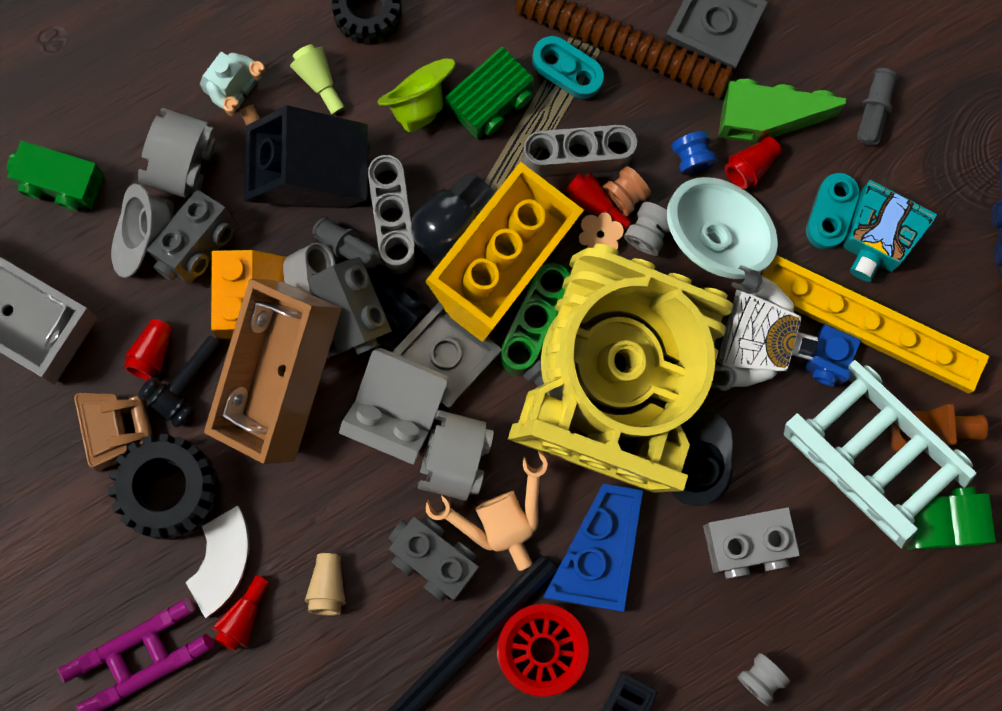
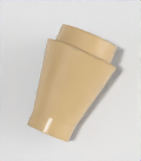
[305,553,346,616]

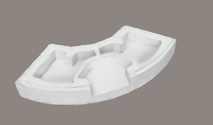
[186,506,250,618]

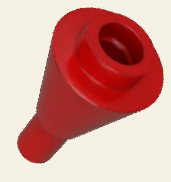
[564,171,631,230]
[211,575,270,651]

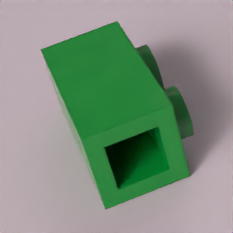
[7,141,105,211]

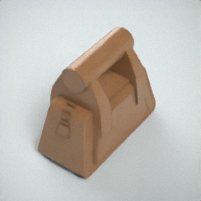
[74,393,153,472]

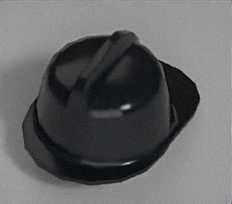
[672,410,733,507]

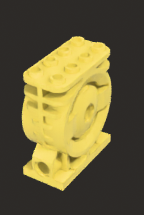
[508,244,733,493]

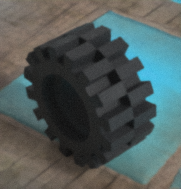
[331,0,402,45]

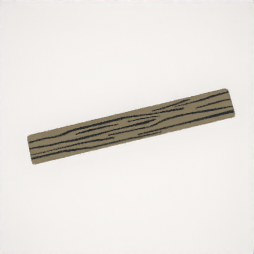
[484,36,600,192]

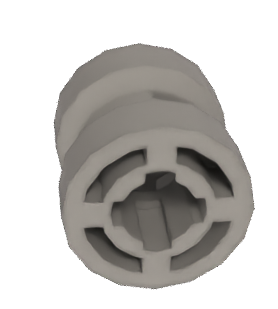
[624,202,671,256]

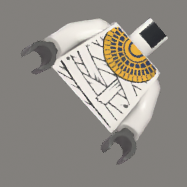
[710,265,818,391]

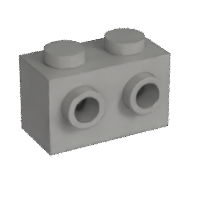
[703,507,800,579]

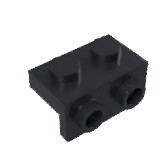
[365,263,431,352]

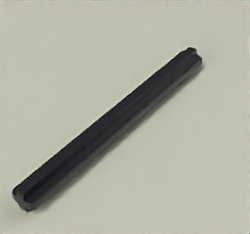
[387,556,556,711]

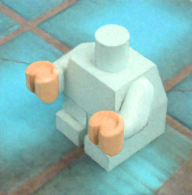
[200,52,266,116]

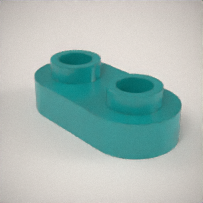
[532,36,604,99]
[806,173,859,250]

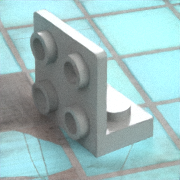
[339,347,449,465]

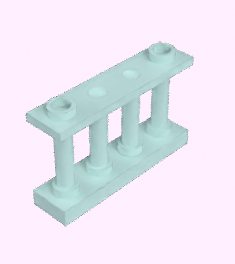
[784,360,976,548]

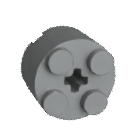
[138,108,216,198]
[418,410,494,501]

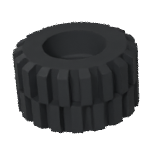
[108,434,220,540]

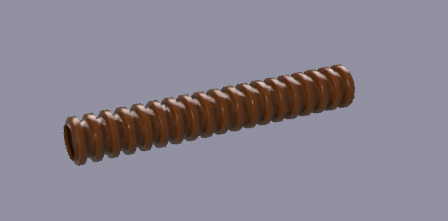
[515,0,733,99]

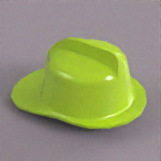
[377,58,456,132]

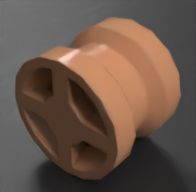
[602,166,652,216]

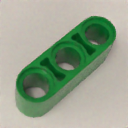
[501,263,570,376]

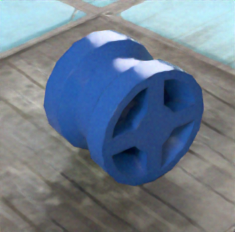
[671,131,718,175]

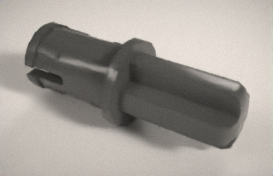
[857,68,899,146]
[312,217,381,270]

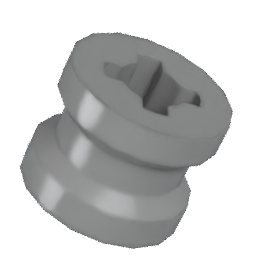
[737,653,790,706]

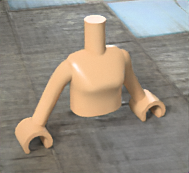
[426,450,548,571]

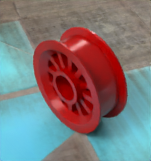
[497,604,589,697]

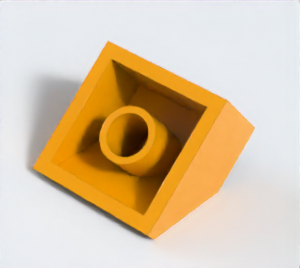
[211,250,286,339]

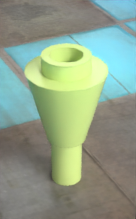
[290,44,345,115]

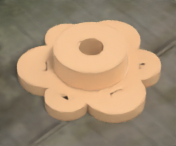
[579,213,624,249]

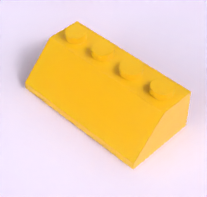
[426,161,584,342]

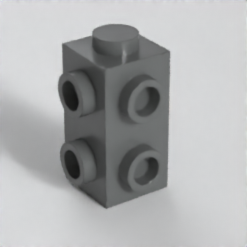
[147,190,239,286]
[307,257,392,355]
[388,517,479,602]

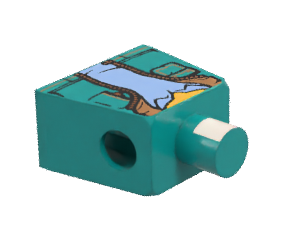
[843,180,937,282]

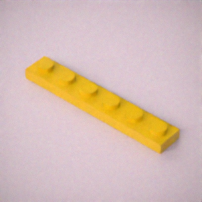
[761,255,989,394]

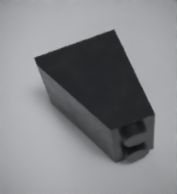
[244,105,370,208]

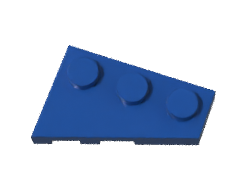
[543,484,643,612]

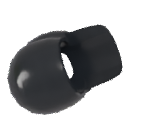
[410,174,496,267]

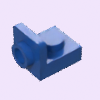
[804,324,861,387]

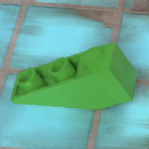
[719,79,846,143]

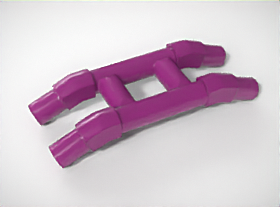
[57,597,214,711]

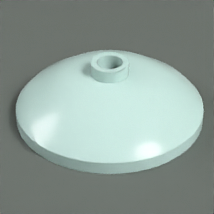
[667,177,778,279]

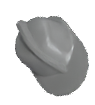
[111,183,174,278]

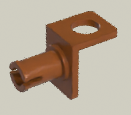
[890,404,988,452]

